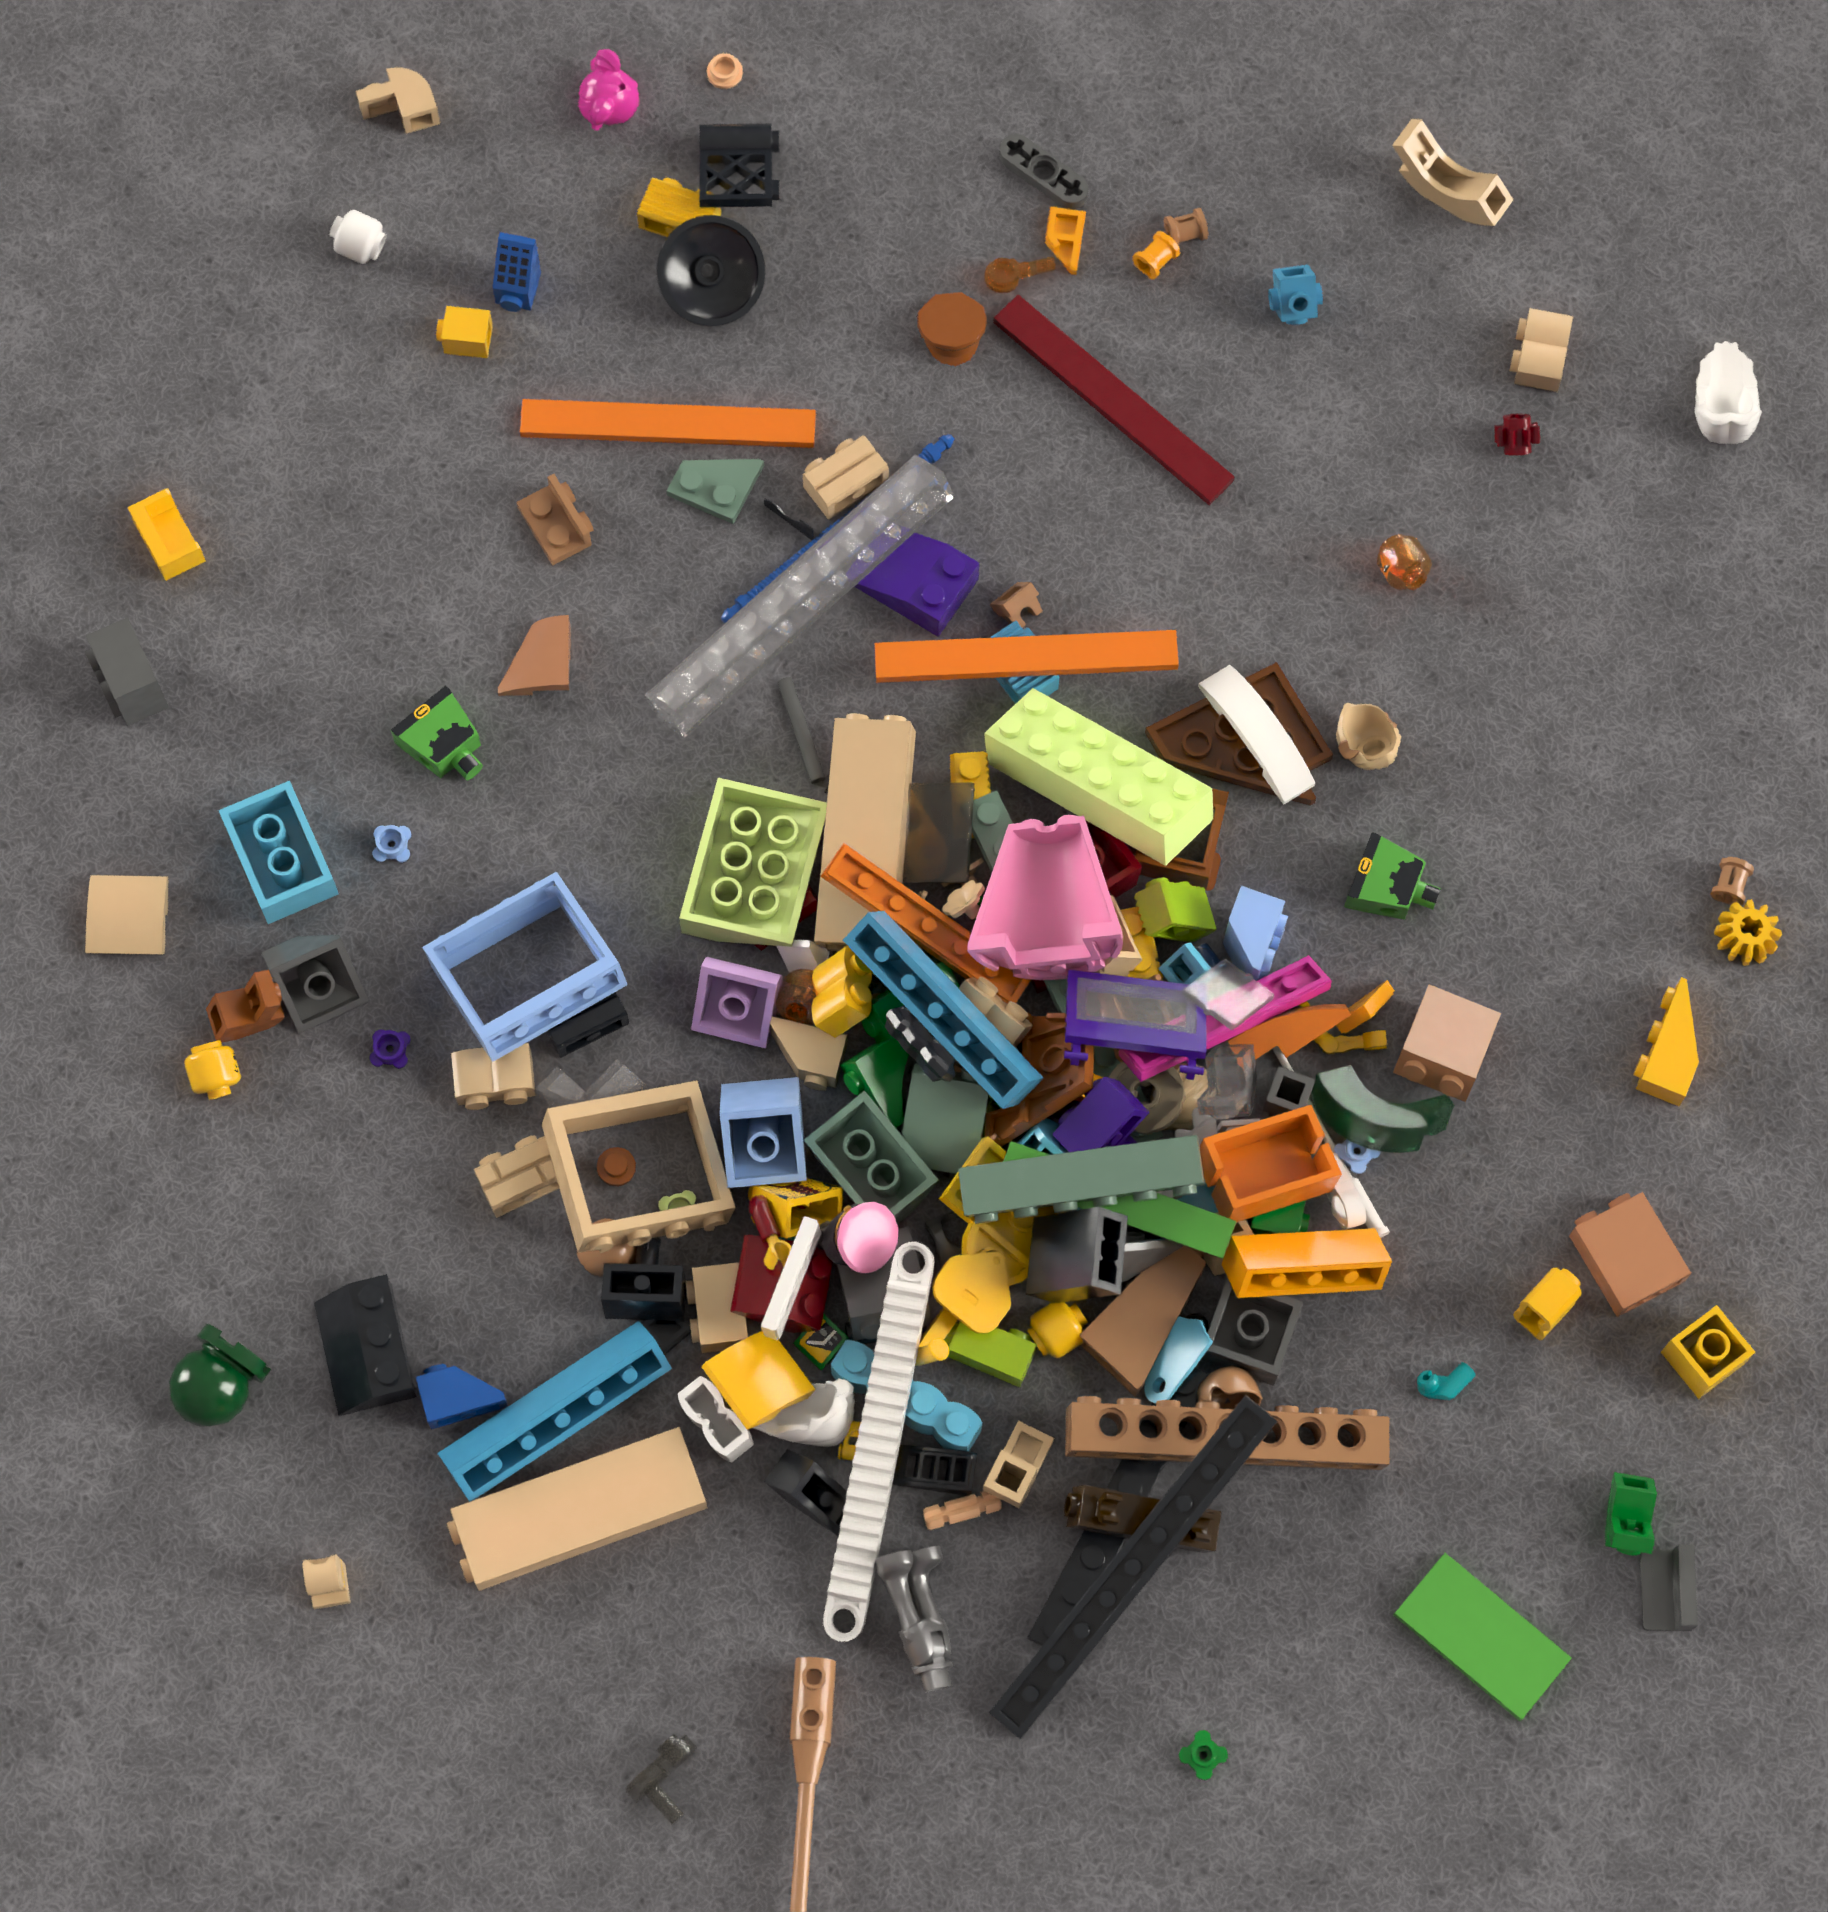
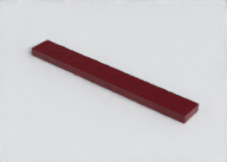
[993,294,1235,505]

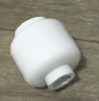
[329,210,387,264]

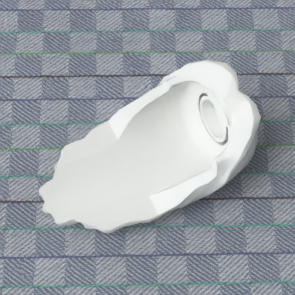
[1694,341,1762,444]
[732,1379,855,1447]

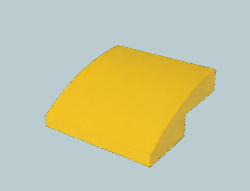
[701,1331,816,1430]

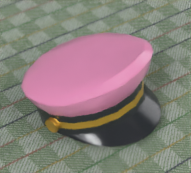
[823,1202,898,1273]

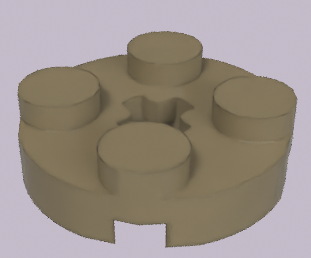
[1109,1061,1186,1135]

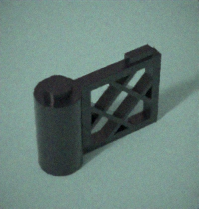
[699,123,780,208]

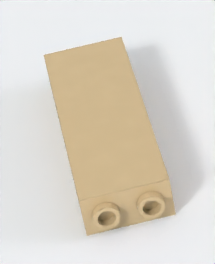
[814,713,916,951]
[447,1427,707,1591]

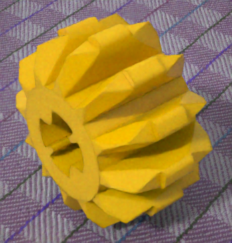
[1714,899,1782,966]

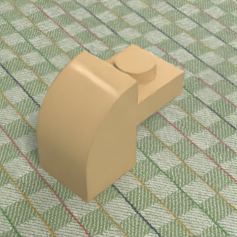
[356,68,440,134]
[983,1421,1054,1509]

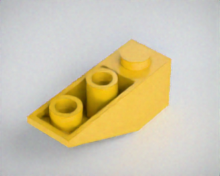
[1633,977,1699,1107]

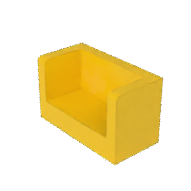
[127,489,206,581]

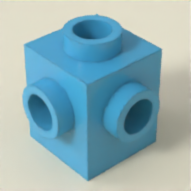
[1268,265,1323,325]

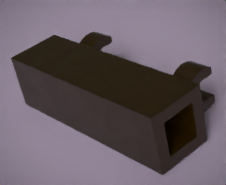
[1064,1485,1222,1553]

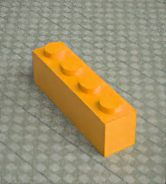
[1221,1228,1392,1298]

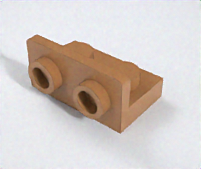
[516,474,594,565]

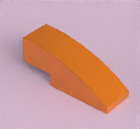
[1227,1004,1351,1066]

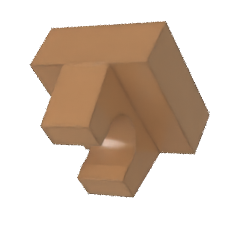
[989,582,1042,628]

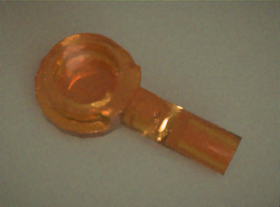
[984,256,1056,293]

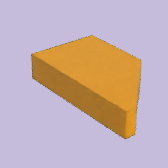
[1045,207,1086,275]
[1336,980,1395,1034]

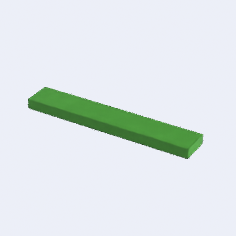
[1003,1141,1236,1259]

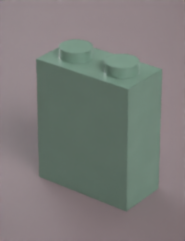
[902,1064,989,1174]

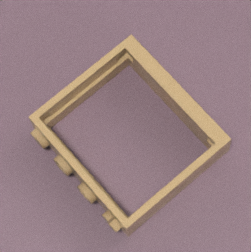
[542,1081,735,1253]

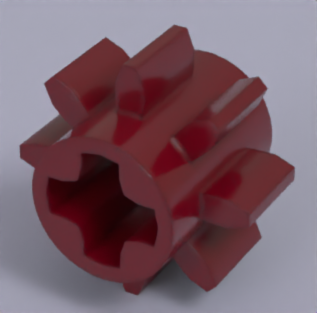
[1494,413,1540,456]

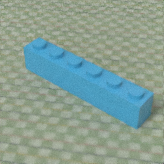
[843,911,1044,1109]
[437,1321,672,1502]

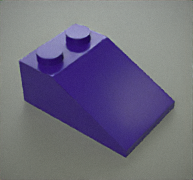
[845,522,980,637]

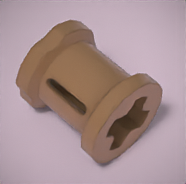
[1164,207,1208,246]
[1710,857,1754,905]

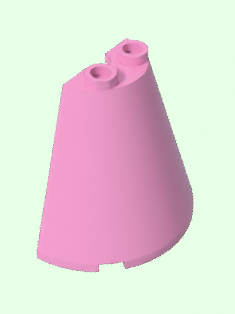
[967,815,1123,980]

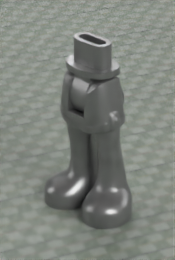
[875,1546,953,1692]

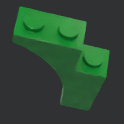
[840,961,960,1128]

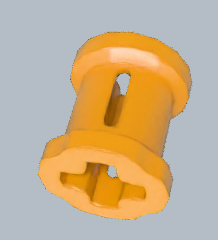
[1132,231,1180,280]

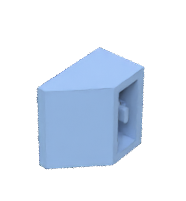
[1223,886,1288,986]

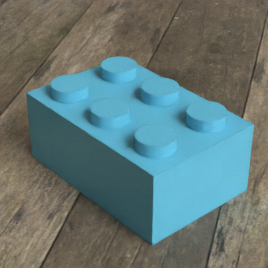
[218,781,339,924]

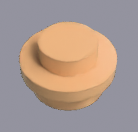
[707,53,743,89]

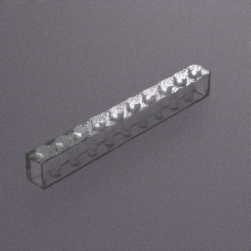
[644,454,955,738]

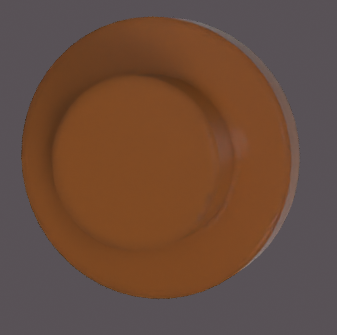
[597,1147,636,1186]

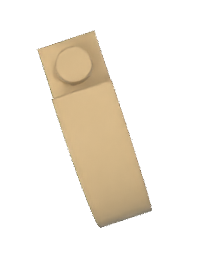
[1392,119,1513,226]

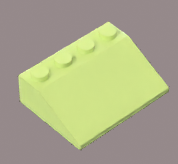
[679,778,827,947]

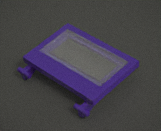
[1064,970,1206,1080]

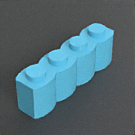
[831,1340,982,1452]

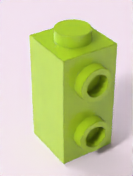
[944,1321,1037,1388]

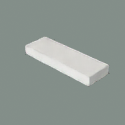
[761,1216,821,1340]

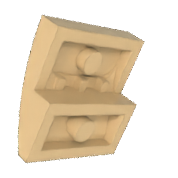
[85,875,168,954]

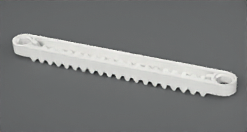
[823,1242,934,1641]

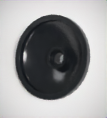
[656,215,766,326]

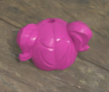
[578,49,639,131]

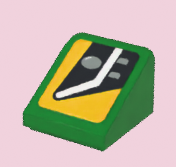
[793,1314,849,1371]

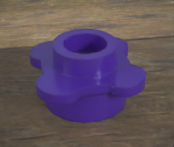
[369,1029,411,1069]

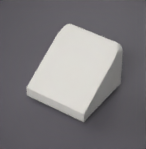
[777,940,829,978]

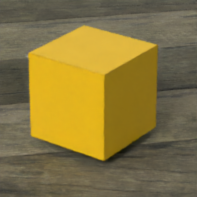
[1661,1305,1755,1399]

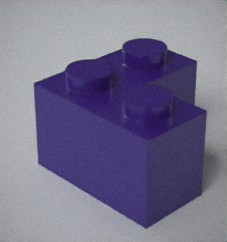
[1052,1077,1150,1152]

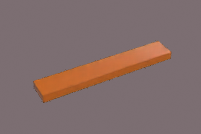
[820,843,1031,1004]

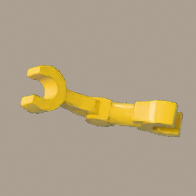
[1298,1001,1387,1054]

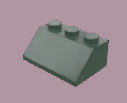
[804,1091,939,1225]

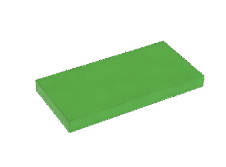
[1394,1553,1572,1721]

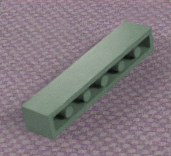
[958,1135,1205,1224]

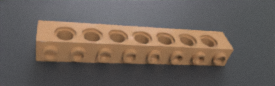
[1065,1396,1390,1470]

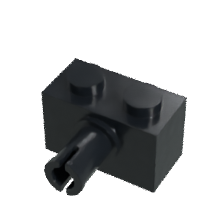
[601,1237,686,1321]

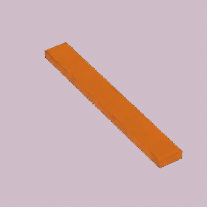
[520,399,816,448]
[874,630,1179,683]

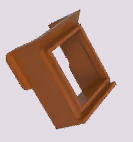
[1135,788,1229,891]

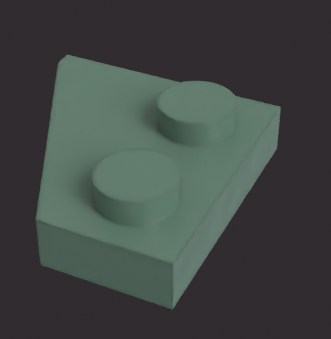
[667,459,764,524]

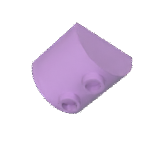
[691,957,783,1048]

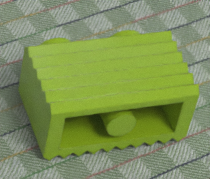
[1134,877,1217,943]

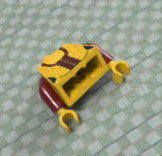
[748,1178,844,1270]

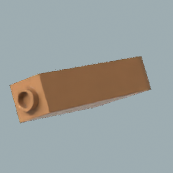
[1080,1245,1206,1397]

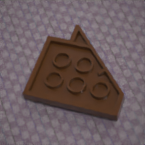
[1145,662,1333,806]

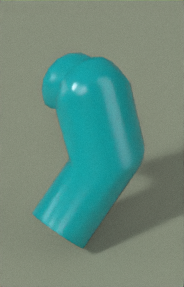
[1417,1362,1476,1400]

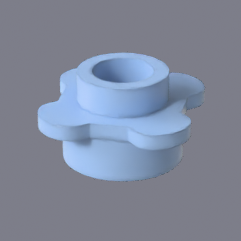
[372,825,411,863]
[1334,1128,1381,1174]

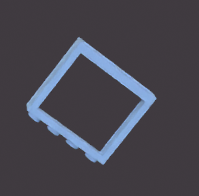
[422,872,628,1062]

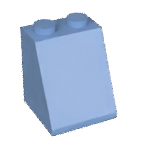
[720,1077,807,1188]

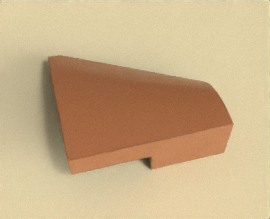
[498,615,571,696]

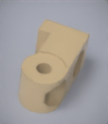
[303,1555,350,1609]

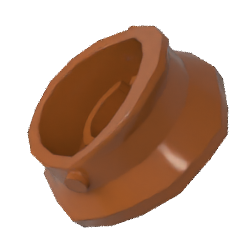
[917,292,987,366]

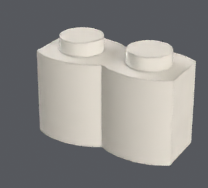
[678,1376,754,1463]

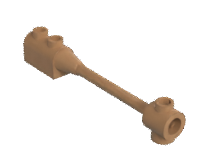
[790,1657,836,1912]

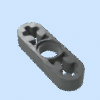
[999,134,1089,210]

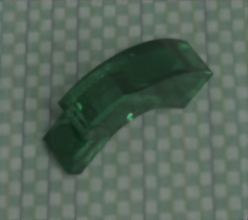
[1309,1065,1454,1153]

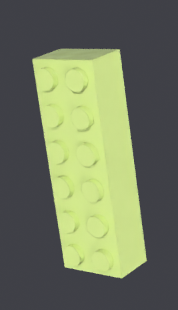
[984,688,1213,866]

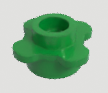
[1179,1730,1228,1780]

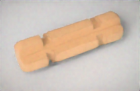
[923,1491,1002,1530]

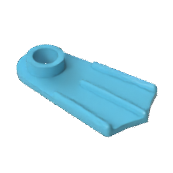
[1144,1316,1213,1403]

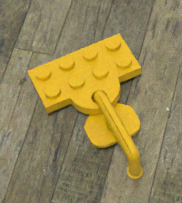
[915,1136,1063,1366]

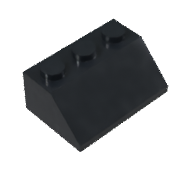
[314,1274,417,1416]

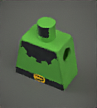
[391,685,483,780]
[1344,832,1441,920]

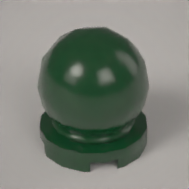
[169,1323,271,1426]

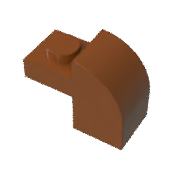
[206,970,285,1043]

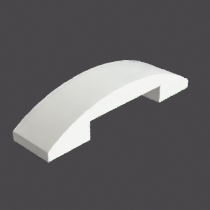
[1198,665,1315,805]

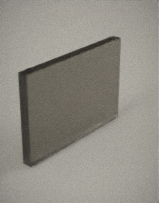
[903,782,975,883]

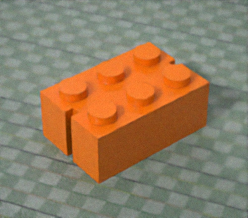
[1200,1104,1342,1222]

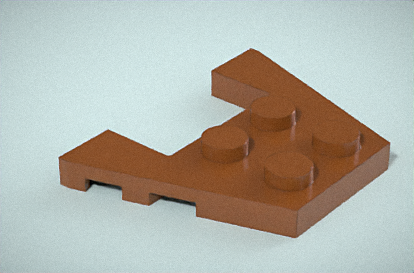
[985,1012,1094,1147]

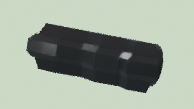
[885,1005,955,1082]

